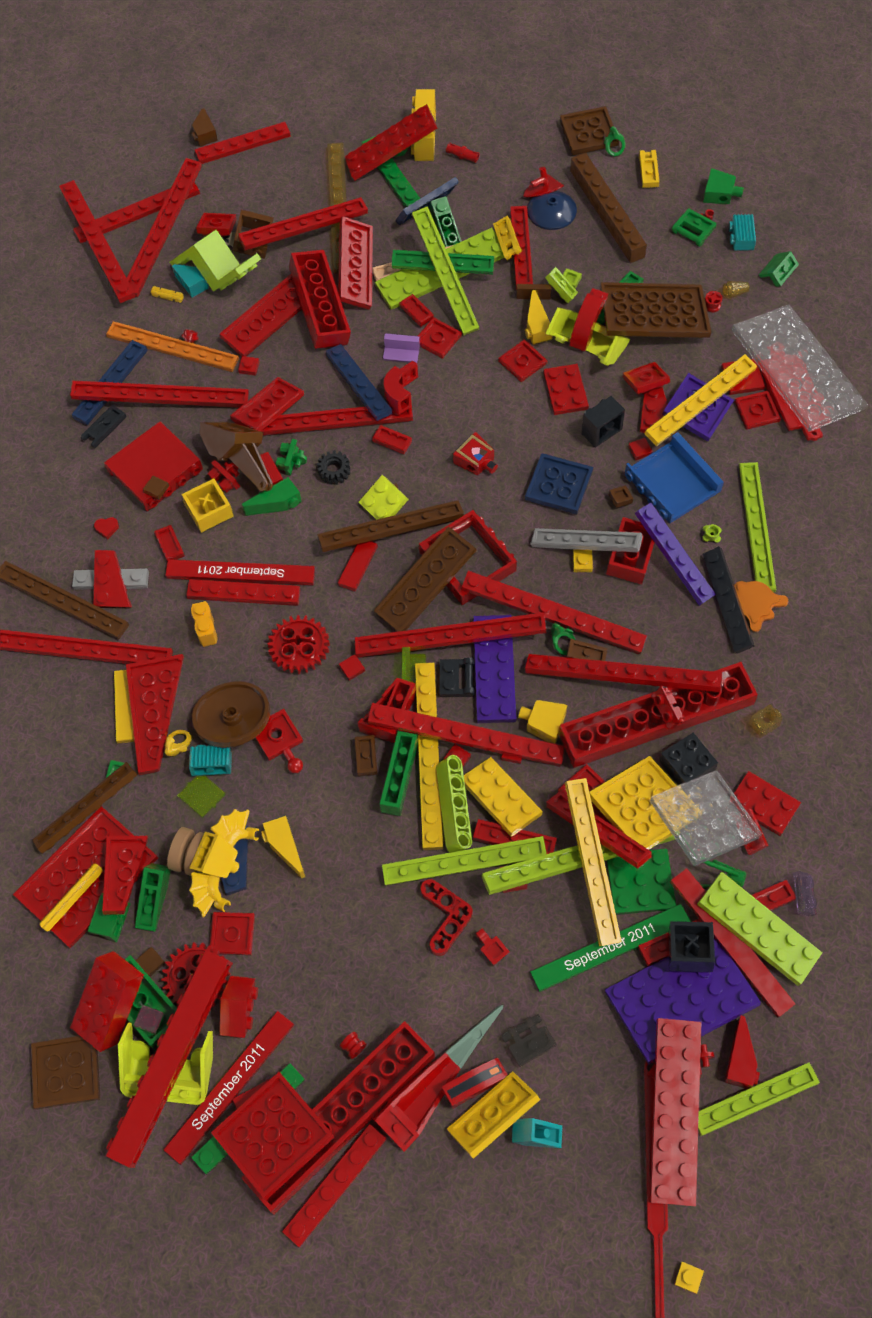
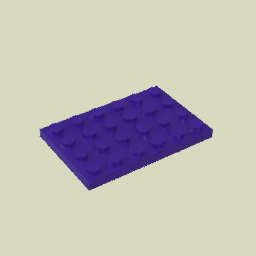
[605,938,761,1065]

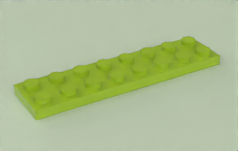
[375,228,505,310]

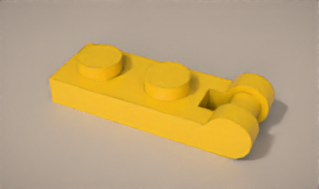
[639,150,659,188]
[493,216,522,260]

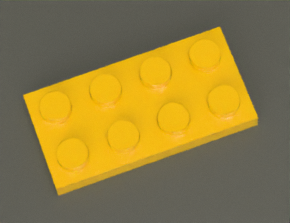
[464,757,543,837]
[447,1071,540,1159]

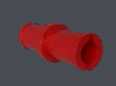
[446,142,480,163]

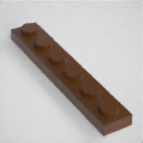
[32,762,137,854]

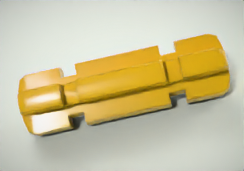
[151,286,184,303]

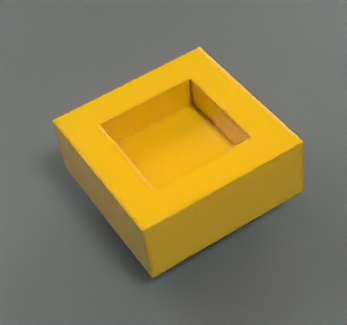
[674,1262,704,1294]

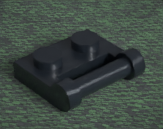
[440,657,474,697]

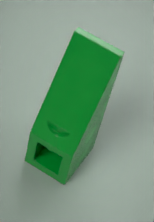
[428,197,461,247]

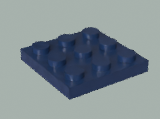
[525,453,594,515]

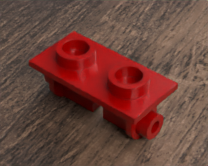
[652,686,685,730]

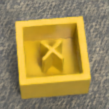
[181,479,234,532]

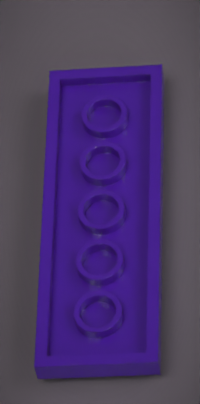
[474,615,516,723]

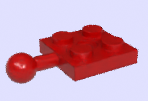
[255,709,303,773]

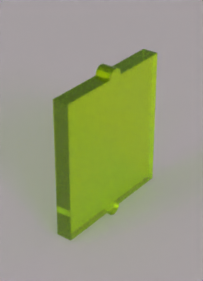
[178,775,226,818]

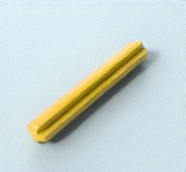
[39,864,103,932]

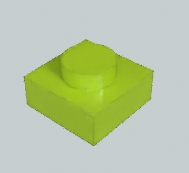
[563,268,582,289]

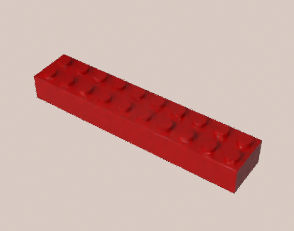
[559,662,758,768]
[242,1021,435,1215]

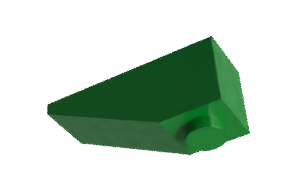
[242,477,302,516]
[135,863,171,932]

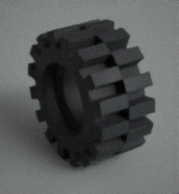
[317,450,350,485]

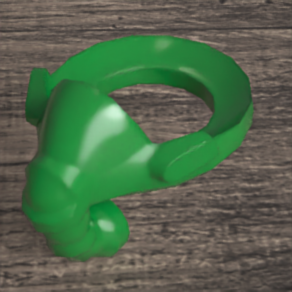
[604,126,625,156]
[551,623,576,655]

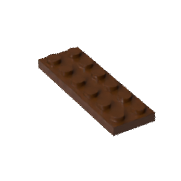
[374,526,477,632]

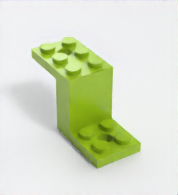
[170,230,261,292]

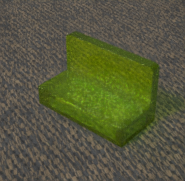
[402,647,426,684]

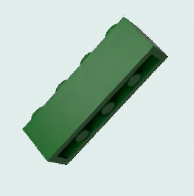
[380,731,418,816]

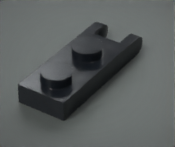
[81,404,127,448]

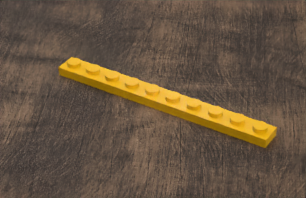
[415,663,443,850]

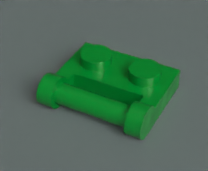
[672,208,717,247]

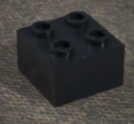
[581,396,625,448]
[659,732,718,792]
[668,921,715,972]

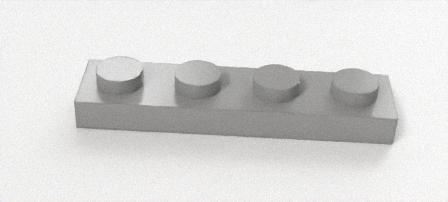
[72,569,149,590]

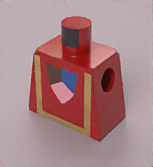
[453,432,498,475]

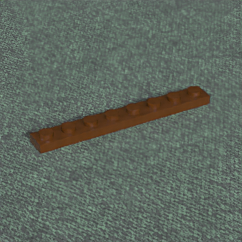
[317,500,464,552]
[0,561,129,640]

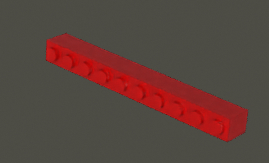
[106,950,233,1168]

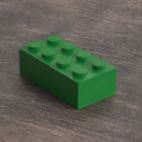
[125,955,177,1051]

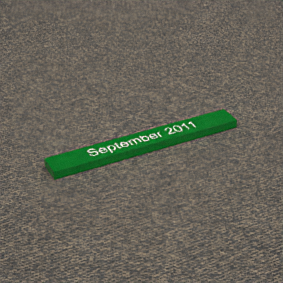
[530,904,690,992]

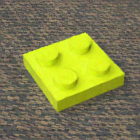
[359,475,409,520]

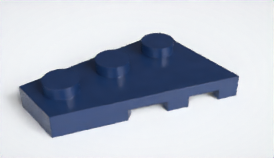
[221,826,249,896]

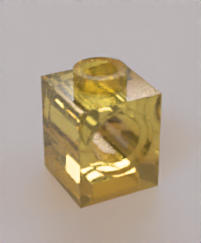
[749,704,782,738]

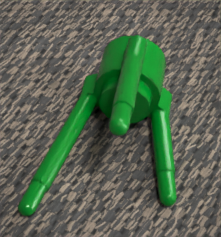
[698,858,746,889]

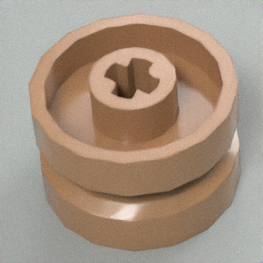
[167,827,204,876]

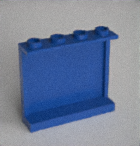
[625,432,724,523]

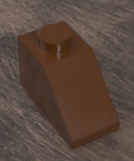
[191,108,218,147]

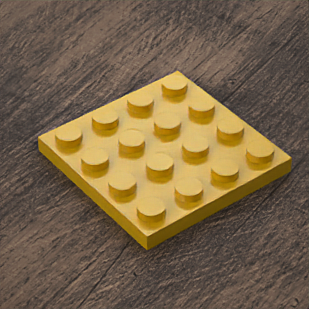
[589,756,702,850]

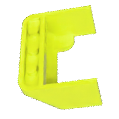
[546,307,630,366]
[118,1023,213,1105]

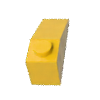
[525,290,552,344]
[261,816,305,878]

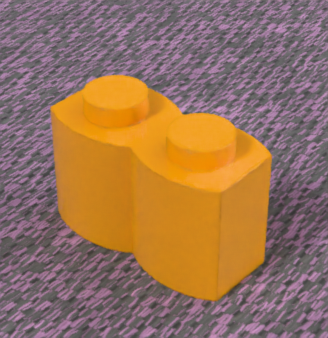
[191,601,217,647]

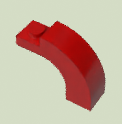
[569,288,608,351]
[384,361,418,415]

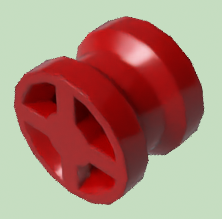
[705,291,723,313]
[339,1031,367,1059]

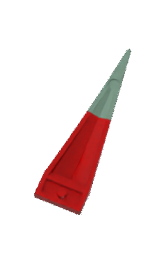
[373,1005,503,1152]

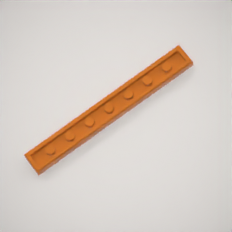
[106,321,239,372]

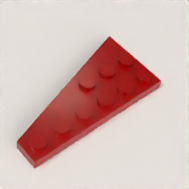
[126,654,184,775]

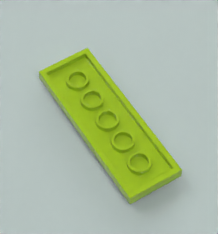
[697,872,822,986]

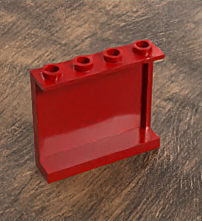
[104,421,203,511]

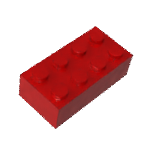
[70,951,144,1052]

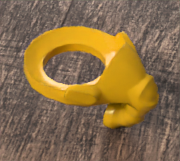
[165,730,192,757]

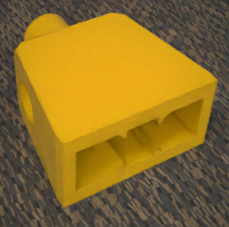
[518,700,568,744]

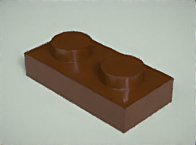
[566,639,608,661]
[355,735,378,776]

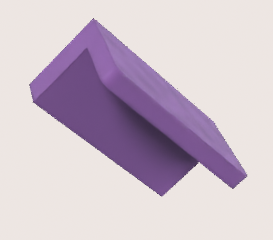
[383,334,420,363]

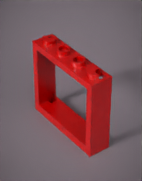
[419,510,517,605]

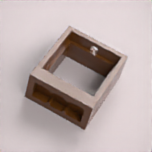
[232,209,274,259]

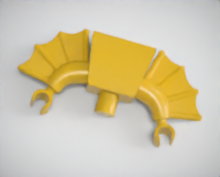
[189,809,259,917]

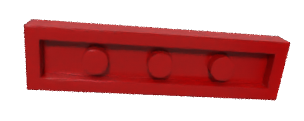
[473,819,557,854]

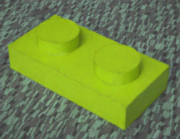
[545,267,578,303]

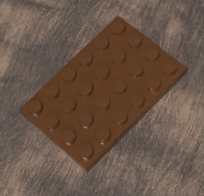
[600,282,712,338]

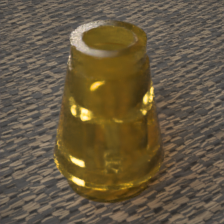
[722,281,750,298]

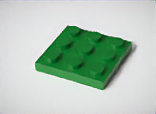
[607,849,676,915]

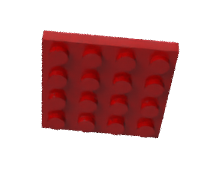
[211,1072,335,1201]

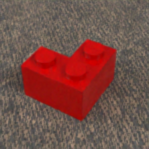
[220,976,258,1038]

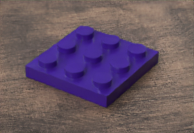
[662,373,734,441]

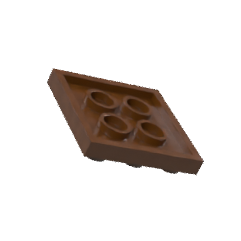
[560,106,619,155]
[31,1036,100,1110]

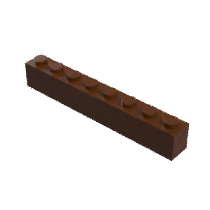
[570,152,647,263]

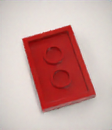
[543,364,589,415]
[728,771,801,836]

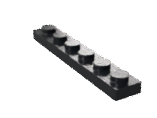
[703,546,755,654]

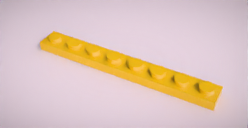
[644,354,757,446]
[565,778,622,946]

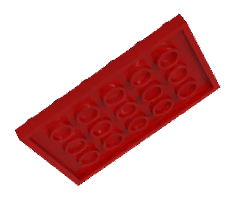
[13,806,158,949]

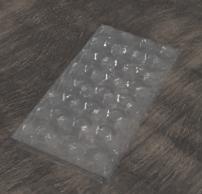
[731,305,868,432]

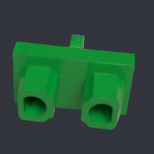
[276,439,307,476]

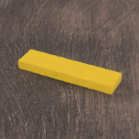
[114,670,135,744]

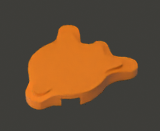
[735,581,789,632]

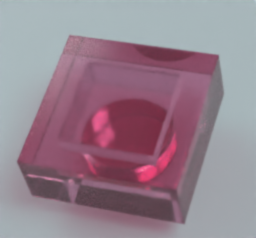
[134,1005,164,1034]

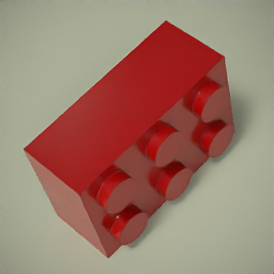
[606,517,655,585]

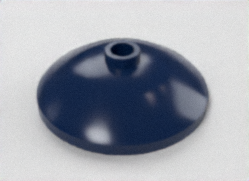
[527,190,577,230]

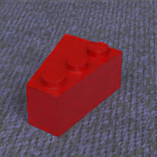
[358,678,416,743]

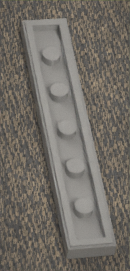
[531,528,643,552]

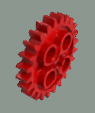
[267,615,330,674]
[161,942,231,1006]

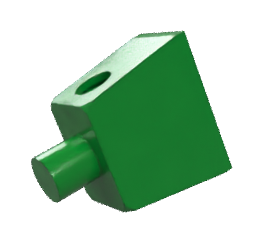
[703,168,744,204]

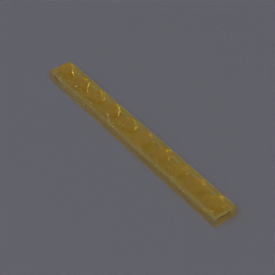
[327,143,347,274]

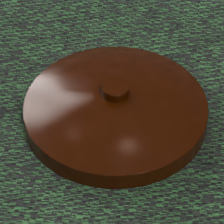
[192,681,270,748]

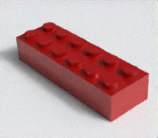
[289,250,351,349]

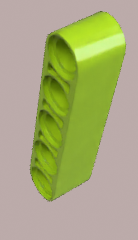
[436,755,472,853]

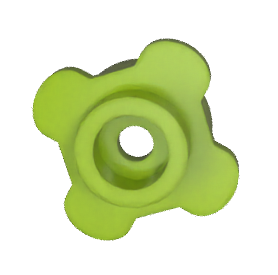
[702,524,722,543]

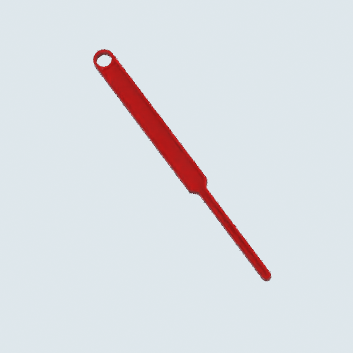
[644,1061,668,1318]

